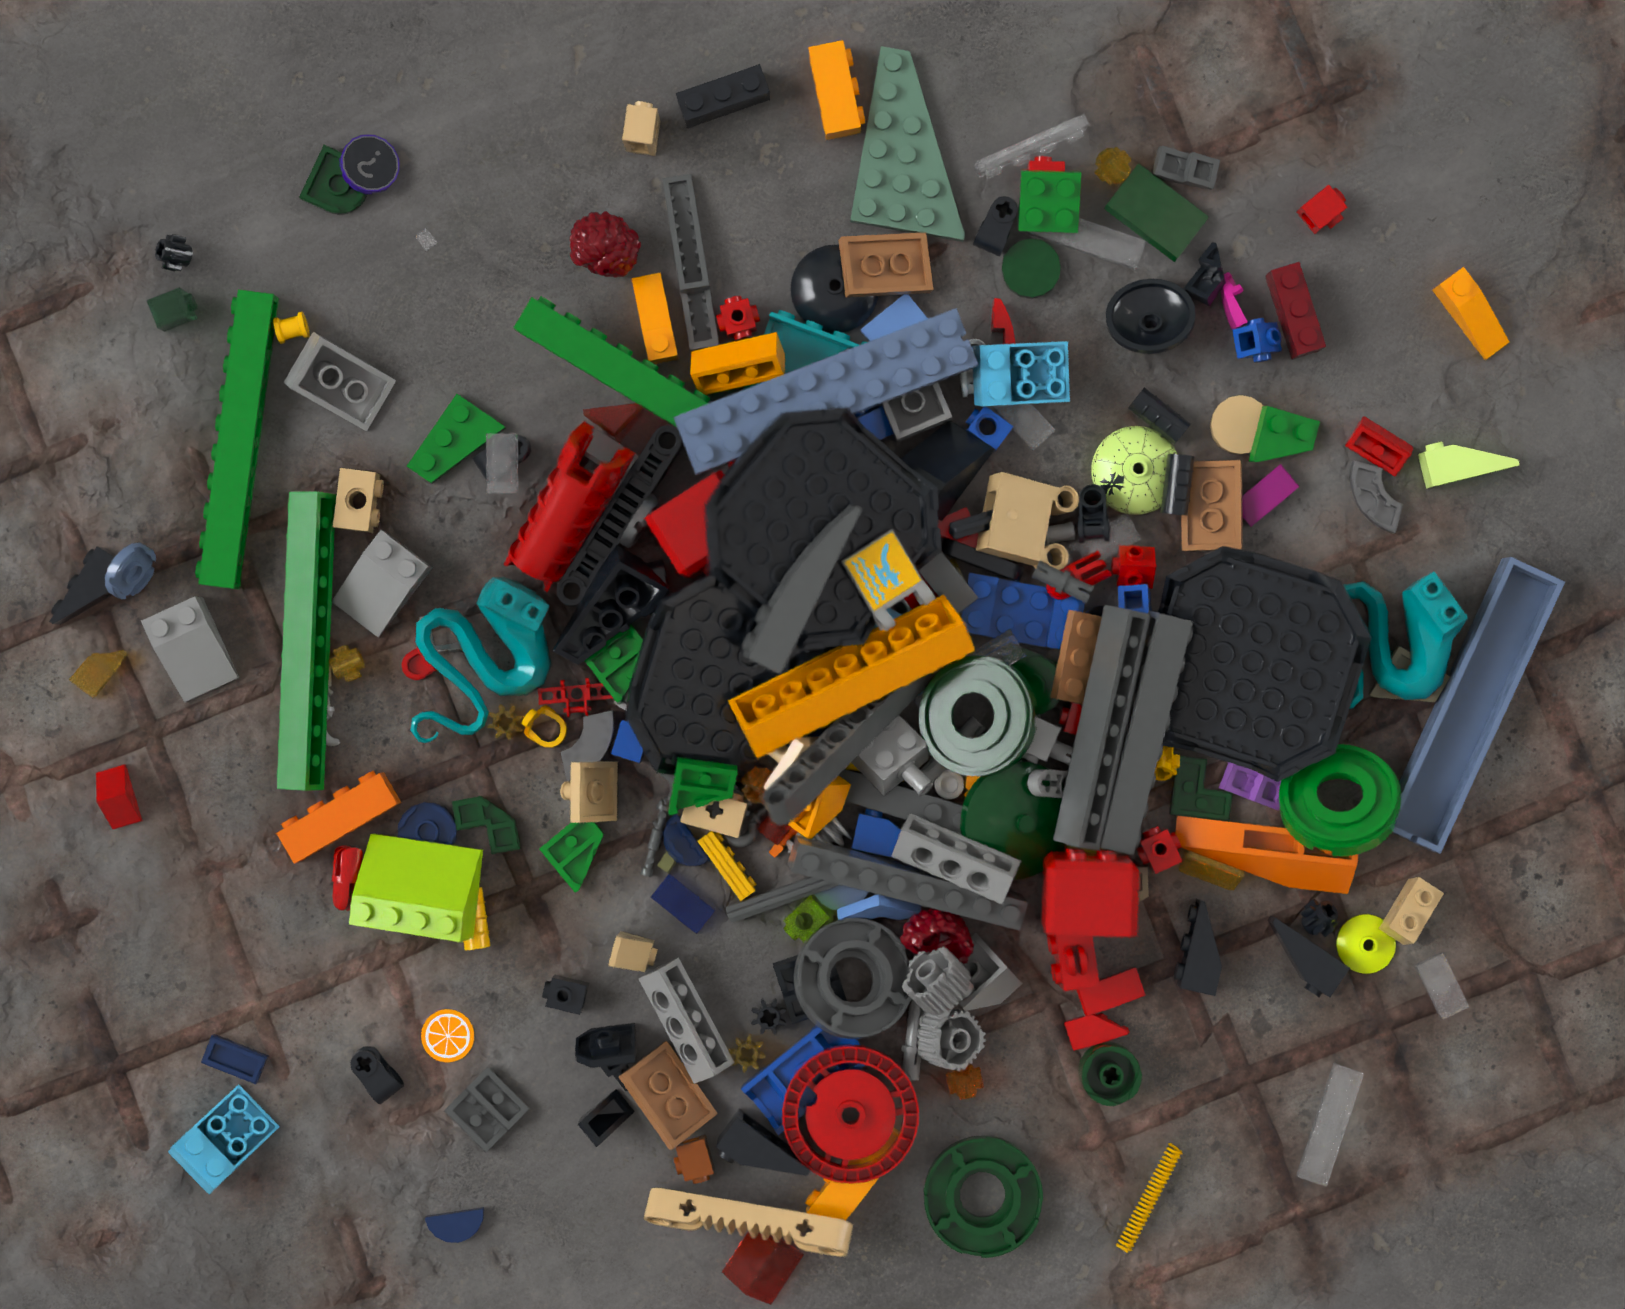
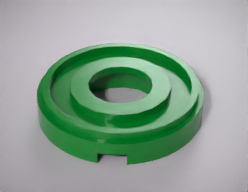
[1279,744,1401,856]

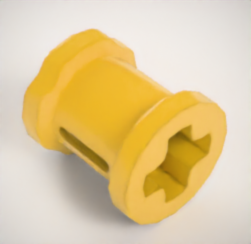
[273,311,310,344]

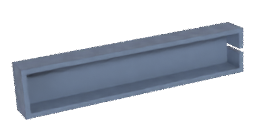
[674,308,978,476]
[1392,557,1565,854]

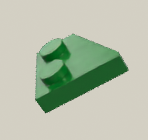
[1249,406,1320,463]

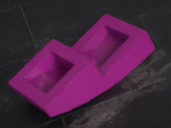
[1242,464,1299,527]

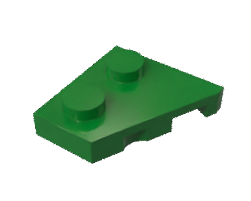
[585,624,643,704]
[668,758,738,815]
[539,822,605,893]

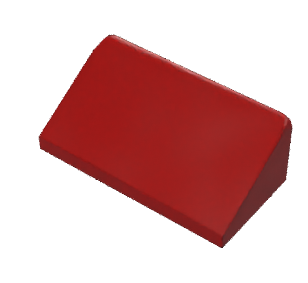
[1345,416,1413,477]

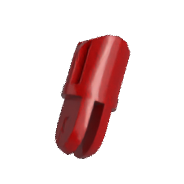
[1046,550,1112,600]
[332,845,363,911]

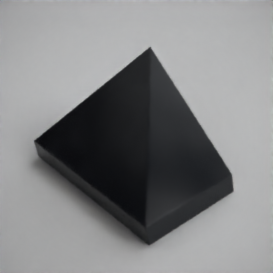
[577,1089,635,1147]

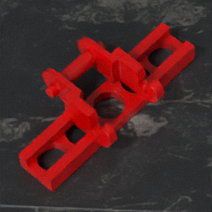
[538,677,614,718]

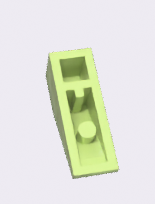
[1418,442,1520,489]

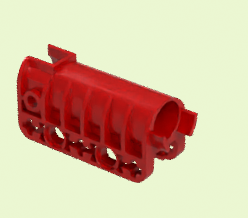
[503,421,636,592]

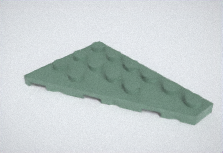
[850,46,965,242]

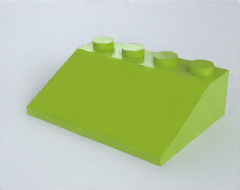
[349,833,483,942]

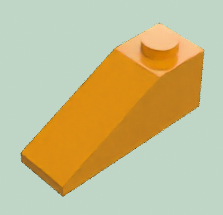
[1432,267,1510,360]
[632,272,679,364]

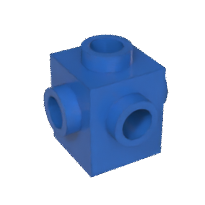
[1232,318,1282,363]

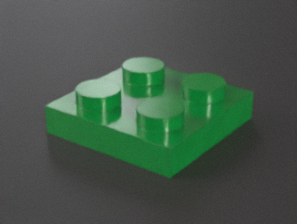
[1018,170,1082,233]

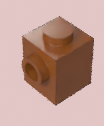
[674,1134,715,1184]

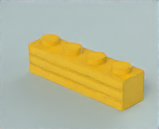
[698,831,757,901]

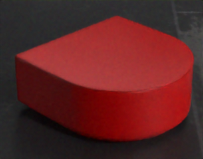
[402,647,437,680]

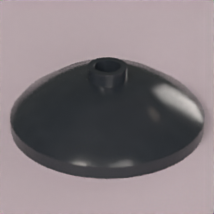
[791,245,878,333]
[1106,279,1196,354]

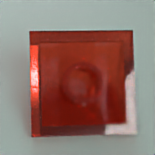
[722,1231,804,1305]

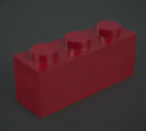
[1265,262,1326,360]

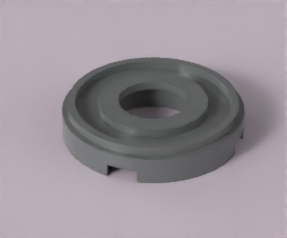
[794,918,911,1039]

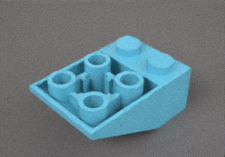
[972,341,1070,406]
[168,1084,280,1194]

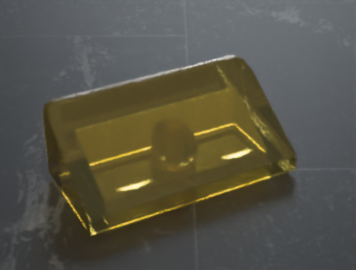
[1179,850,1245,891]

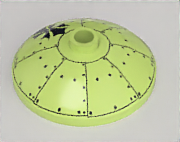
[1091,426,1177,515]

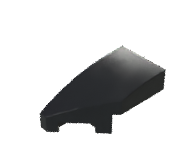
[1183,242,1225,306]

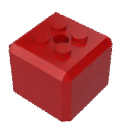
[644,470,724,579]
[1041,848,1140,937]

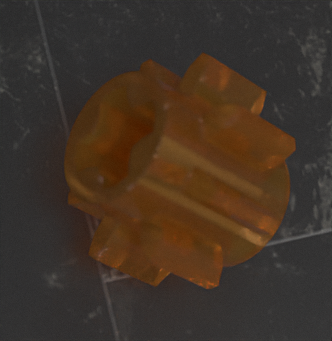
[741,766,773,805]
[946,1063,984,1099]

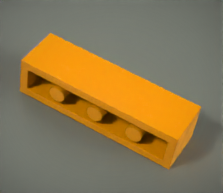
[805,1128,899,1221]

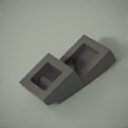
[1152,146,1220,190]

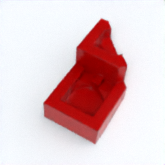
[1064,1013,1130,1051]

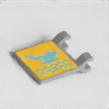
[841,529,936,631]

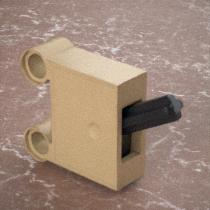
[948,472,1079,573]

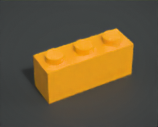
[808,40,865,140]
[690,332,785,395]

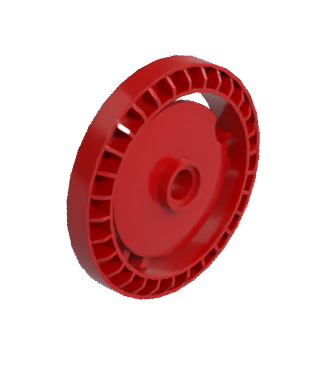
[782,1044,919,1184]

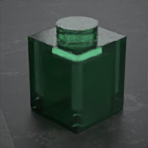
[146,287,198,332]

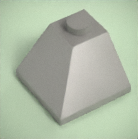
[958,933,1023,1011]

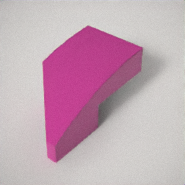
[1221,272,1248,330]

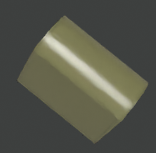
[657,851,677,873]

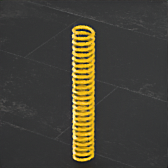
[1116,1143,1183,1253]

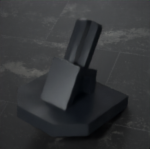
[575,1023,636,1091]

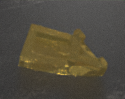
[69,650,128,699]

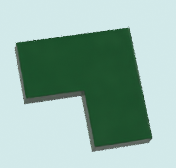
[1169,756,1233,821]

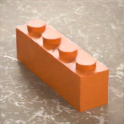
[276,770,402,864]

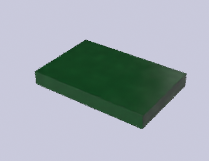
[1104,163,1209,262]

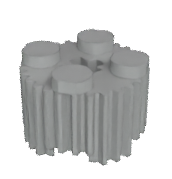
[901,946,973,1018]
[916,1008,986,1071]

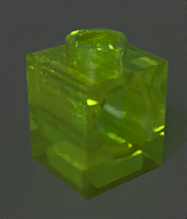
[783,895,830,943]

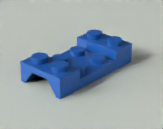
[961,573,1085,650]
[741,1026,865,1136]

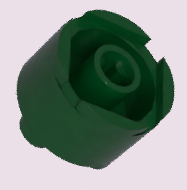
[1078,1042,1142,1106]

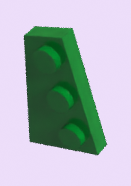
[407,394,506,484]

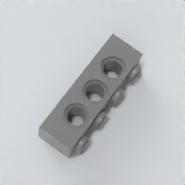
[892,813,1021,904]
[638,957,735,1084]

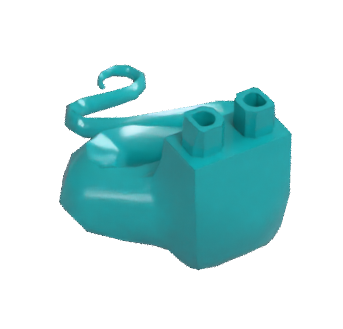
[1344,572,1468,709]
[410,577,552,743]

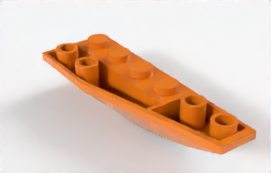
[1175,815,1358,894]

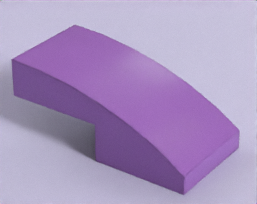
[1219,762,1281,811]

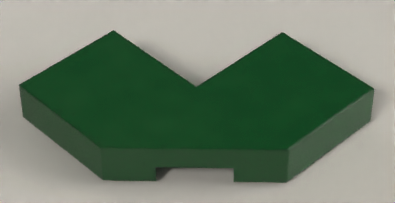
[452,796,521,854]

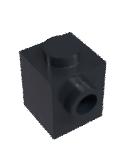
[542,975,589,1015]

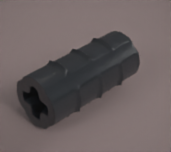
[1128,387,1191,445]
[1161,453,1195,516]

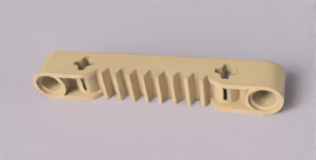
[644,1188,853,1257]

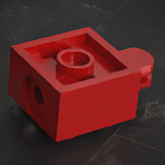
[1046,934,1100,991]

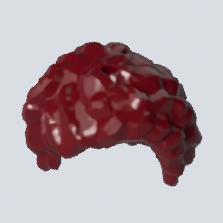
[570,211,641,278]
[900,908,974,964]

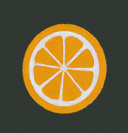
[421,1009,474,1063]

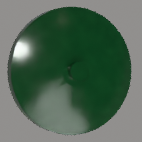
[960,760,1066,880]

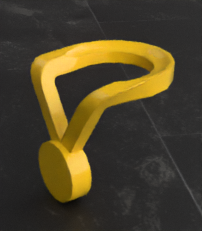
[521,706,567,748]

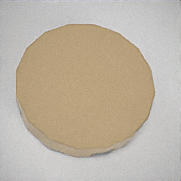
[1210,395,1263,455]

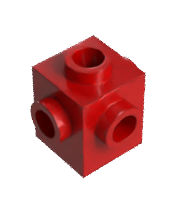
[716,296,760,341]
[1111,545,1156,589]
[1136,826,1183,874]

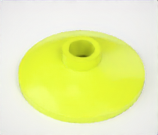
[1336,914,1396,974]

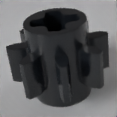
[155,234,193,271]
[1301,899,1339,937]
[751,998,786,1035]

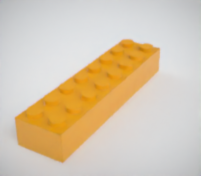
[728,594,975,758]

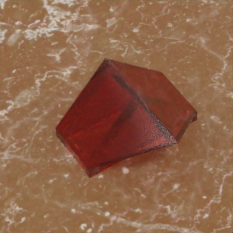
[583,403,645,444]

